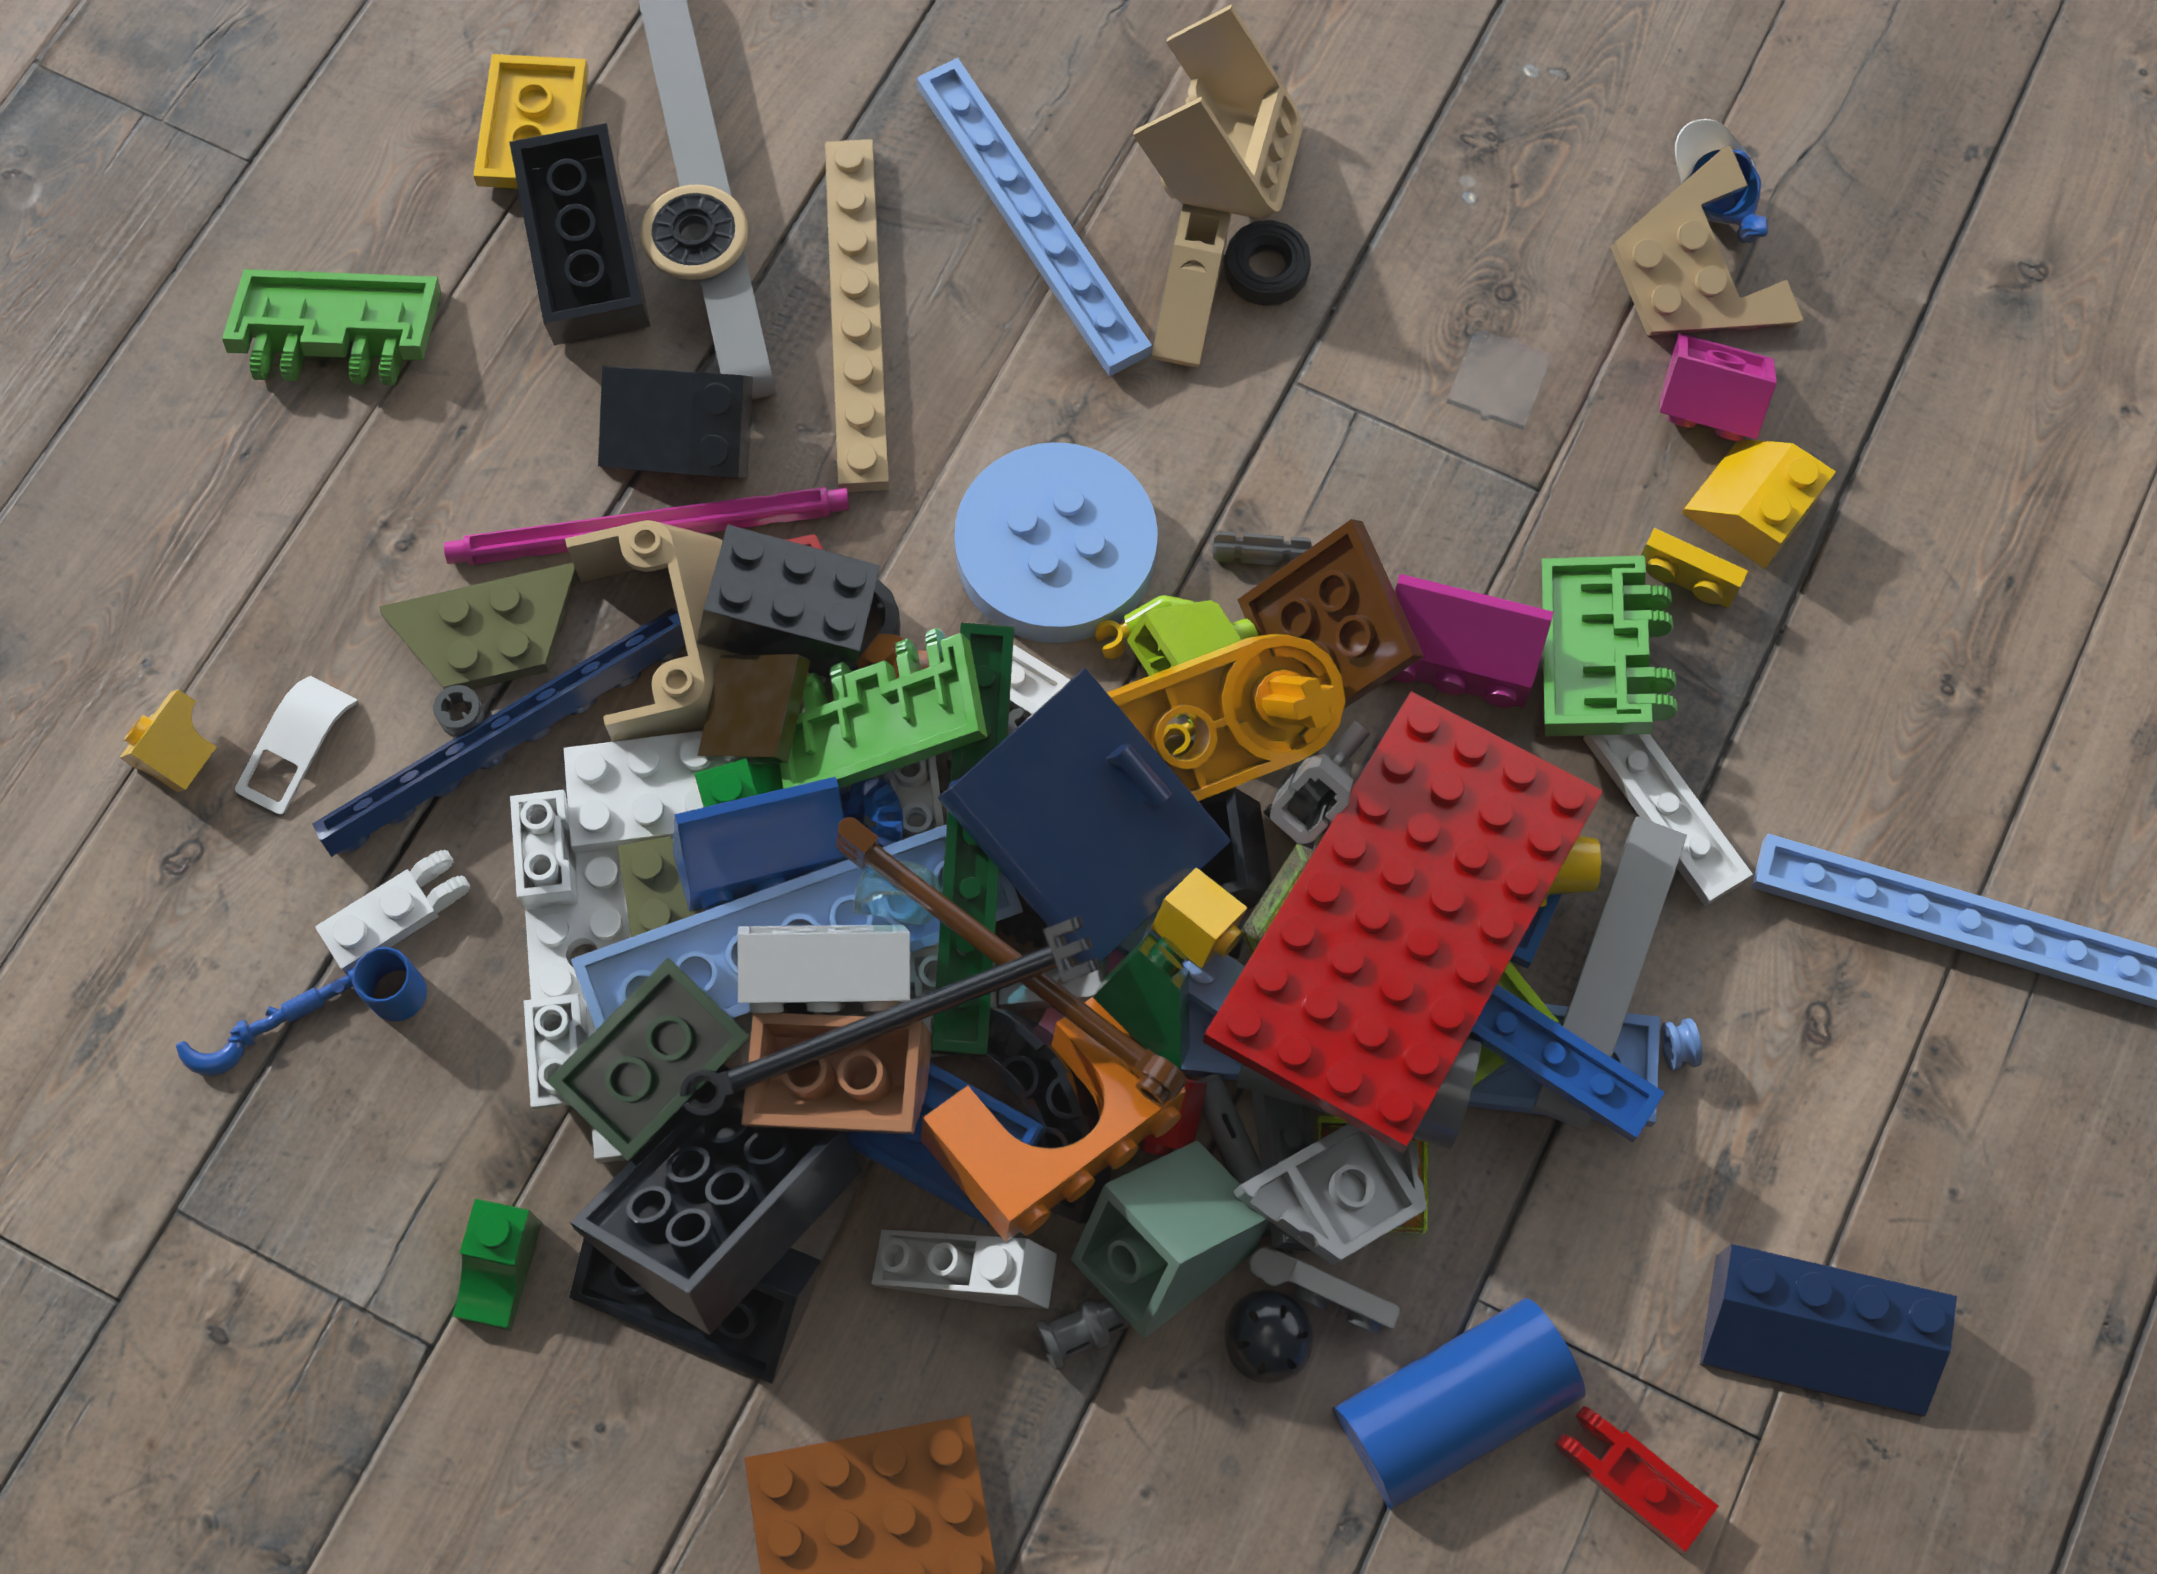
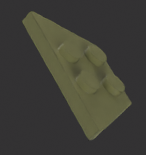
[379,562,578,690]

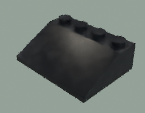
[570,1066,862,1335]

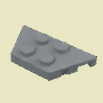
[1233,1124,1427,1265]

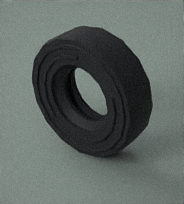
[1224,220,1311,306]

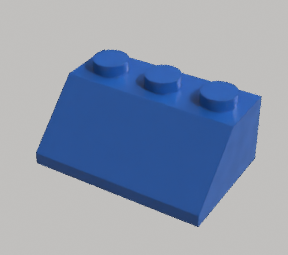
[673,776,848,912]

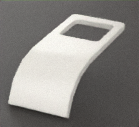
[235,676,358,815]

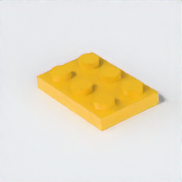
[473,54,589,189]

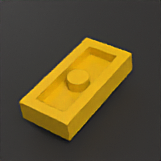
[1640,528,1748,608]

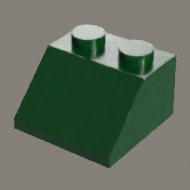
[1092,933,1190,1070]

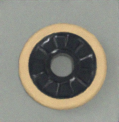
[640,185,748,280]

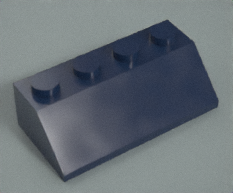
[1700,1244,1957,1417]

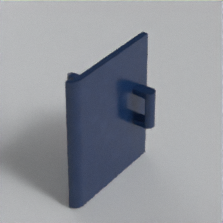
[938,668,1231,963]

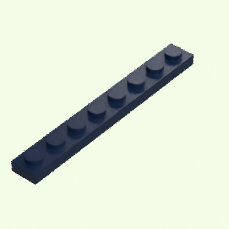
[312,608,685,857]

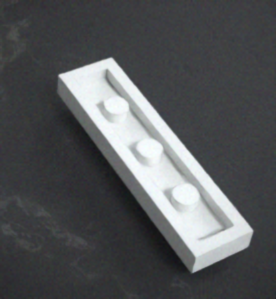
[1583,734,1753,907]

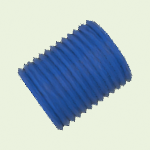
[352,947,427,1021]

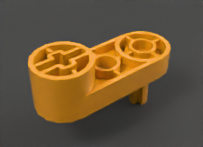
[1107,634,1345,801]

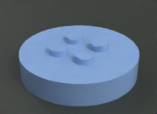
[954,443,1158,643]

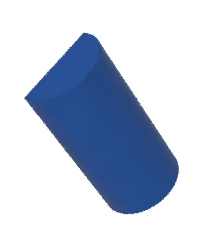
[1332,1298,1586,1510]

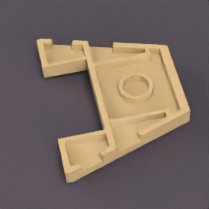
[1610,145,1804,336]

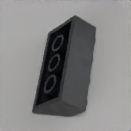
[569,1238,822,1384]

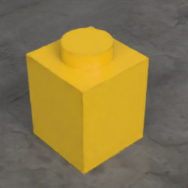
[1151,868,1247,969]

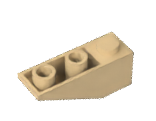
[1151,204,1231,368]

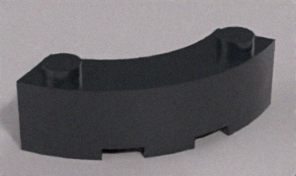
[970,1007,1111,1223]

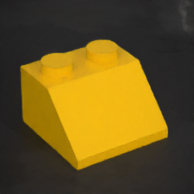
[1682,439,1836,569]

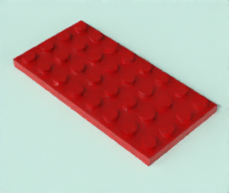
[1203,691,1603,1154]

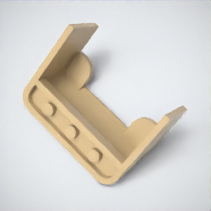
[1133,4,1302,219]
[565,520,740,742]

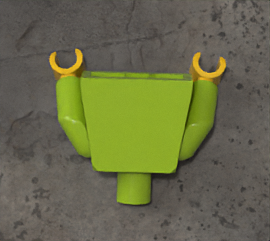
[1095,595,1258,758]

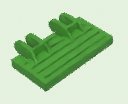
[222,269,441,385]
[1542,555,1678,736]
[780,628,987,789]

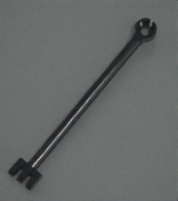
[680,916,1101,1115]

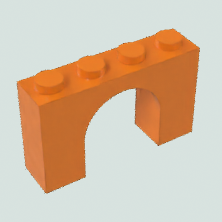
[921,998,1186,1242]

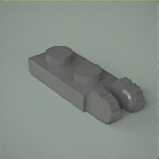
[1248,1246,1401,1335]

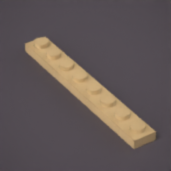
[825,139,889,492]

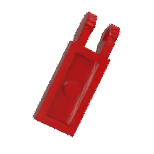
[1555,1406,1719,1553]

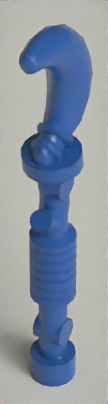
[176,967,355,1076]

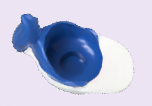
[1675,119,1768,243]

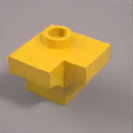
[119,689,217,792]

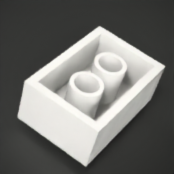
[738,925,910,1013]

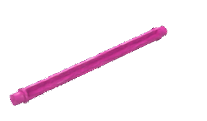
[444,487,850,565]

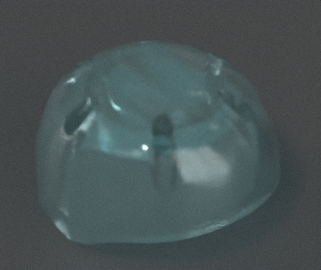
[853,860,942,926]

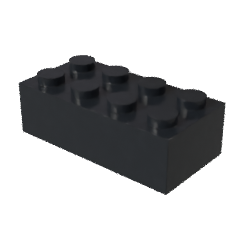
[509,123,651,346]

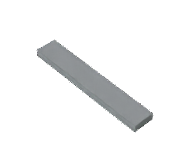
[1533,816,1687,1130]

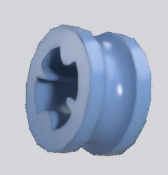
[1660,1018,1703,1071]

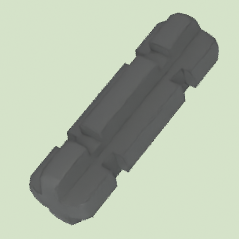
[1213,531,1312,566]

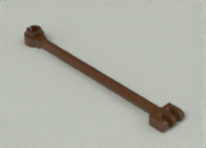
[836,817,1188,1106]

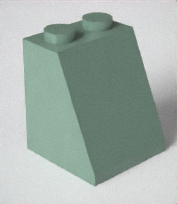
[1070,1141,1269,1338]

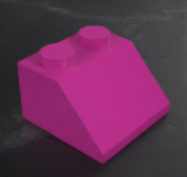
[1659,333,1777,441]

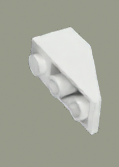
[872,1229,1057,1309]

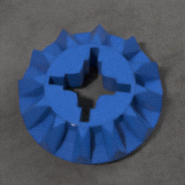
[841,778,903,848]

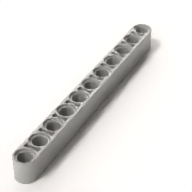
[638,0,776,400]

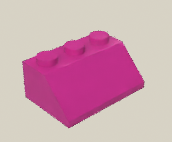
[1391,574,1554,708]

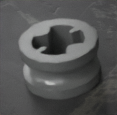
[433,685,485,737]

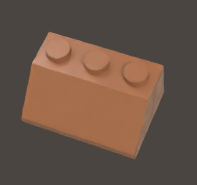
[742,1013,932,1134]

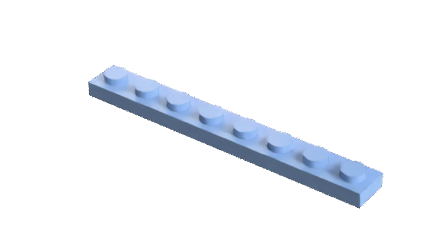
[917,58,1152,377]
[1751,834,2157,1008]

